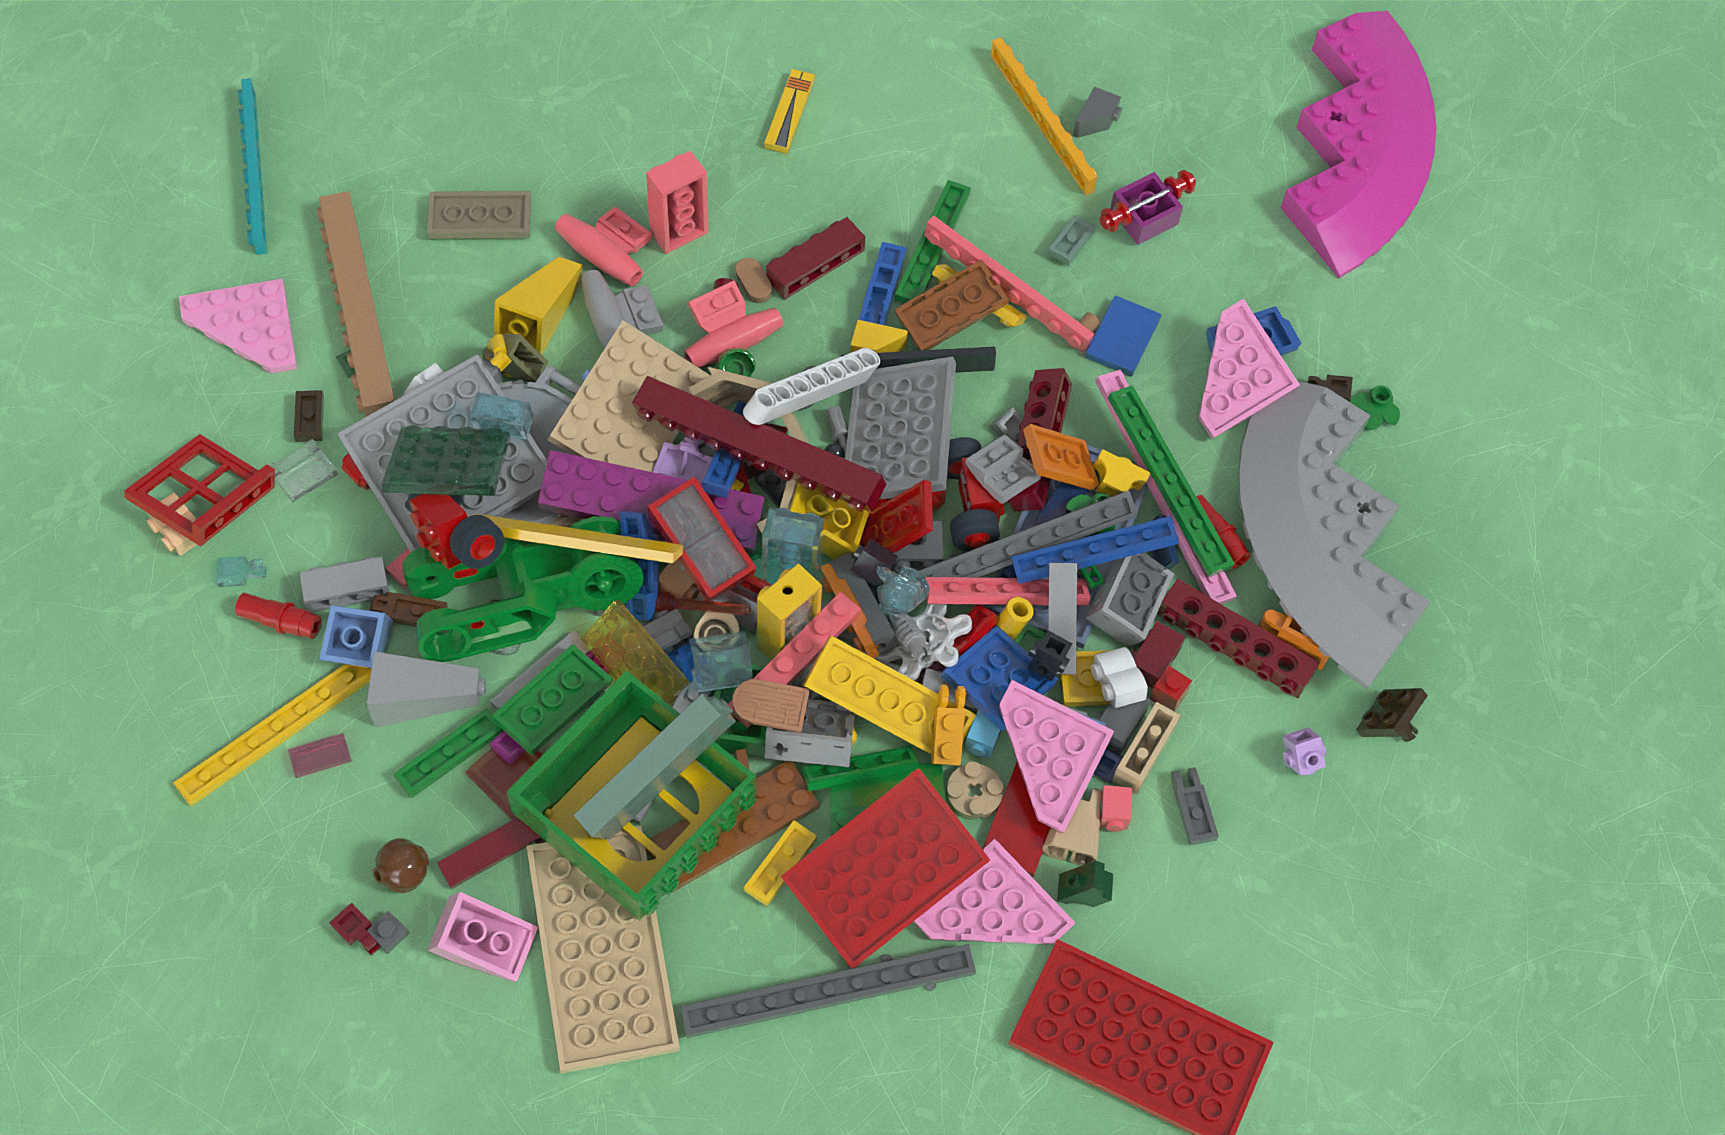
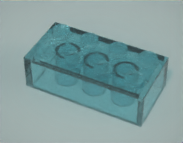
[762,508,824,585]

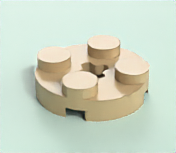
[947,762,1004,820]

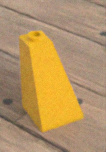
[494,257,582,355]

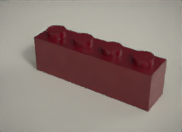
[766,217,866,300]

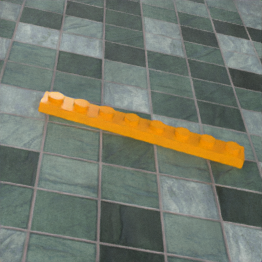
[991,37,1097,196]

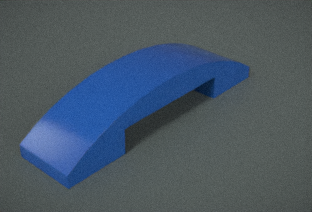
[619,511,659,621]

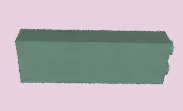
[574,694,735,840]

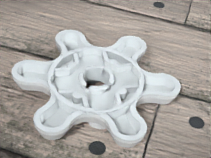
[876,604,972,680]

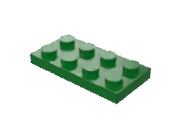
[492,644,613,755]

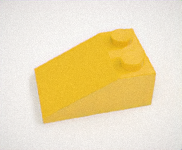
[787,482,869,560]

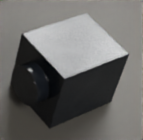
[850,538,898,588]

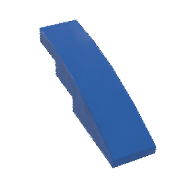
[859,242,906,325]

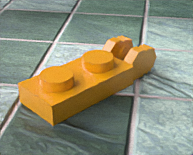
[931,685,966,765]

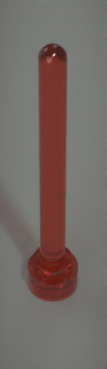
[655,591,751,615]

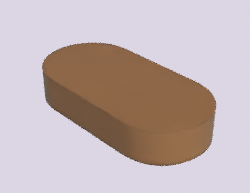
[736,258,772,303]

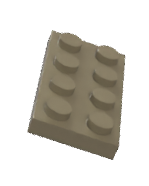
[427,191,531,239]

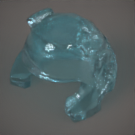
[876,566,929,614]

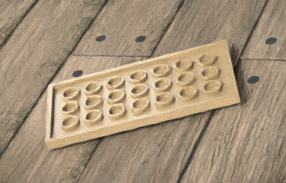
[527,826,680,1074]

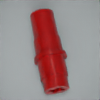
[1196,495,1251,569]
[235,592,322,639]

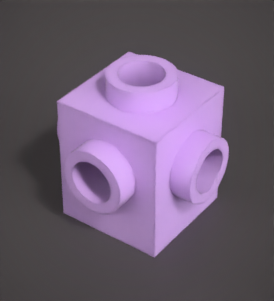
[1283,728,1326,775]

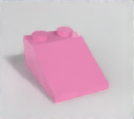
[427,892,538,982]

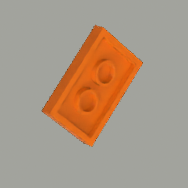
[1023,424,1099,490]

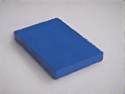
[1085,295,1162,376]

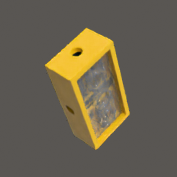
[757,563,822,661]

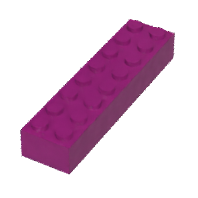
[538,450,765,555]

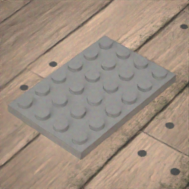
[845,357,956,500]

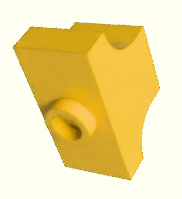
[1093,449,1151,497]

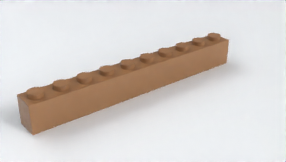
[316,191,395,417]

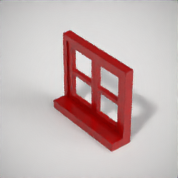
[124,434,275,547]

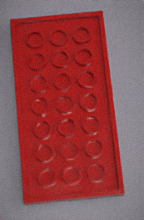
[1008,939,1274,1135]

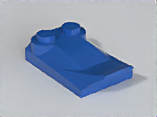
[1206,306,1302,356]

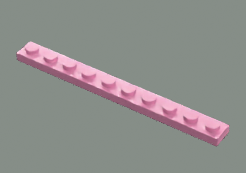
[1095,370,1237,604]

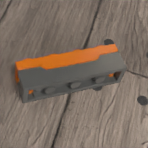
[820,552,900,659]

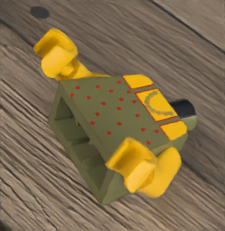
[482,334,549,383]

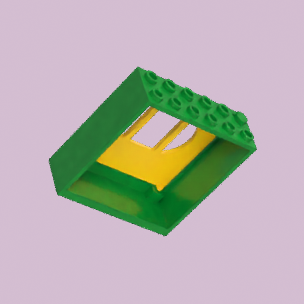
[507,670,757,921]

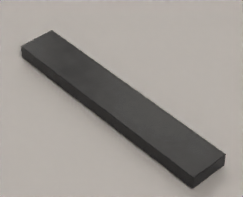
[841,346,996,373]

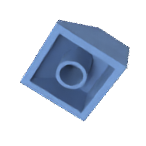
[319,605,393,668]

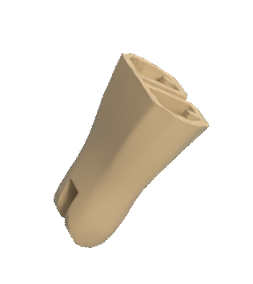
[1042,788,1102,866]

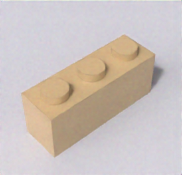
[1113,702,1181,794]

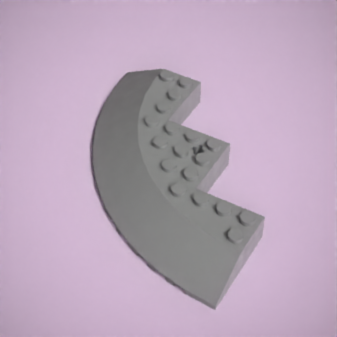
[1237,381,1430,689]

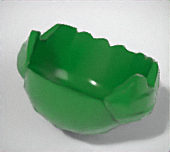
[715,348,756,378]

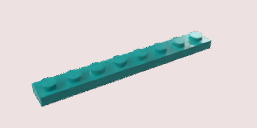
[238,78,267,255]

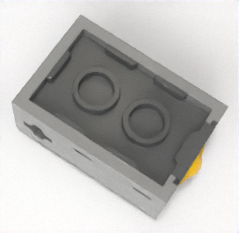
[1085,553,1174,648]
[764,699,857,767]

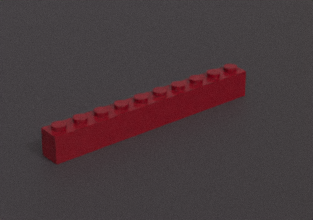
[632,376,887,513]

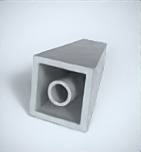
[367,652,486,727]

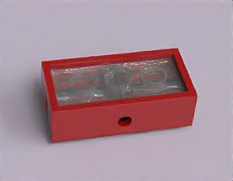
[647,476,756,604]

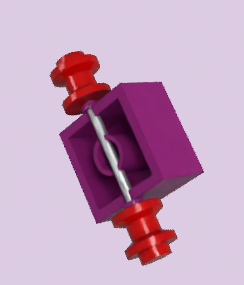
[1099,170,1196,245]

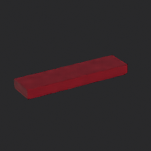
[437,817,542,889]

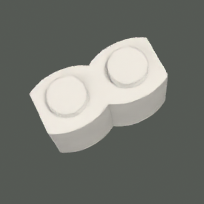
[1091,647,1148,708]

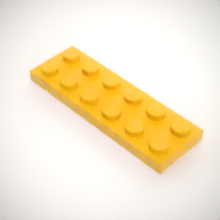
[803,635,976,754]

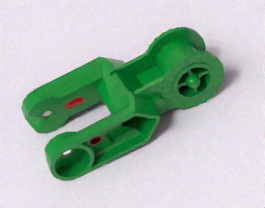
[402,516,643,662]

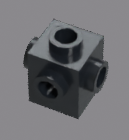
[1028,630,1073,681]

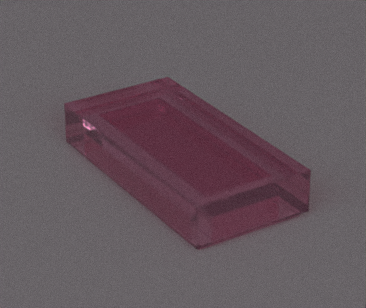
[288,733,352,778]

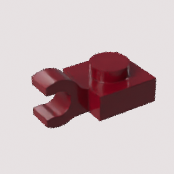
[329,903,381,956]

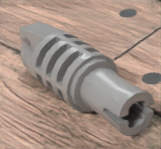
[888,610,935,665]

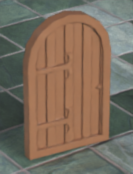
[732,679,810,733]

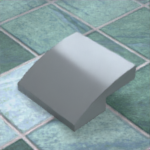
[966,435,1041,504]

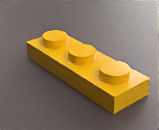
[744,821,817,907]

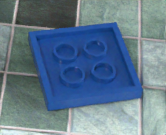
[941,625,1058,731]

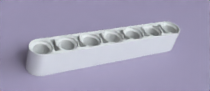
[743,348,880,425]

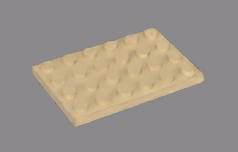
[547,320,710,472]

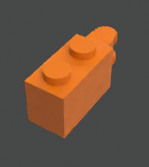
[1258,609,1330,671]

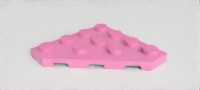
[179,278,298,374]
[1198,299,1300,439]
[999,680,1114,833]
[913,839,1075,944]

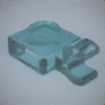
[216,556,267,587]

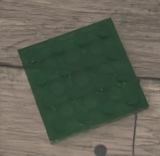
[382,425,510,496]

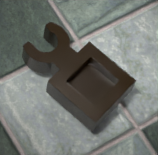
[1308,375,1353,402]

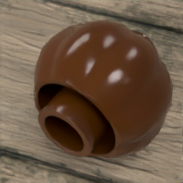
[373,838,429,894]

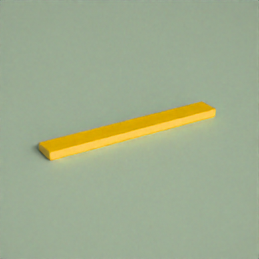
[474,513,683,563]
[173,664,372,807]

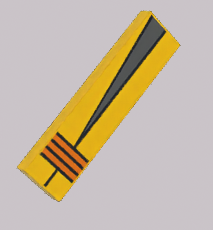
[764,69,815,154]

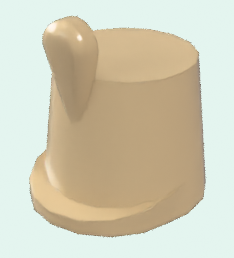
[694,609,739,657]

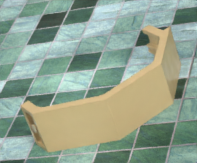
[689,367,810,551]

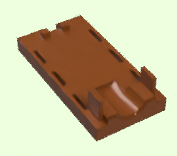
[895,259,1009,350]

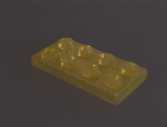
[580,600,690,704]

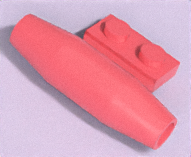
[555,206,652,287]
[683,280,783,368]

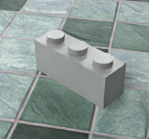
[300,557,390,613]

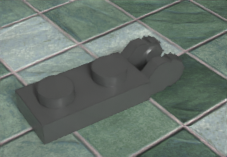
[1171,767,1219,845]

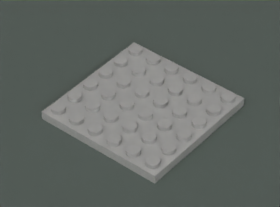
[337,354,547,552]

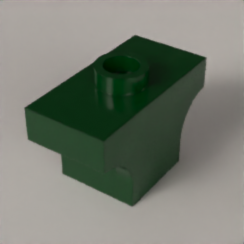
[1057,860,1113,907]

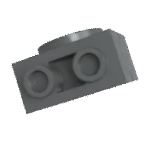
[890,521,943,573]

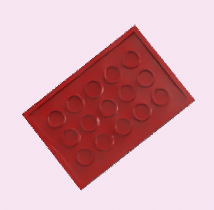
[781,768,991,969]

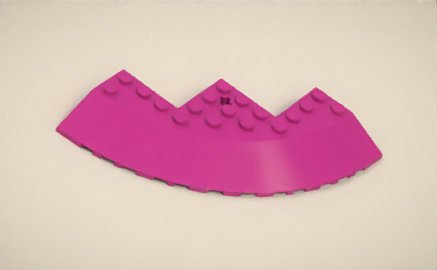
[1280,11,1436,278]

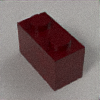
[1131,621,1186,689]

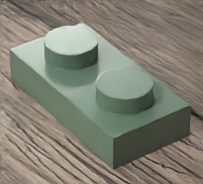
[1048,215,1095,266]

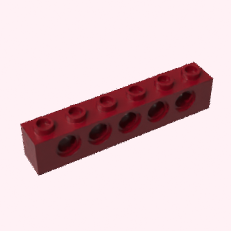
[1008,368,1072,511]
[1157,578,1320,699]

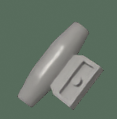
[581,270,663,349]

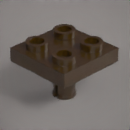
[1356,688,1428,742]

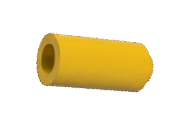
[990,597,1033,640]

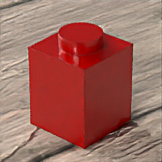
[1150,666,1193,712]

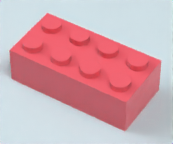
[646,151,709,254]

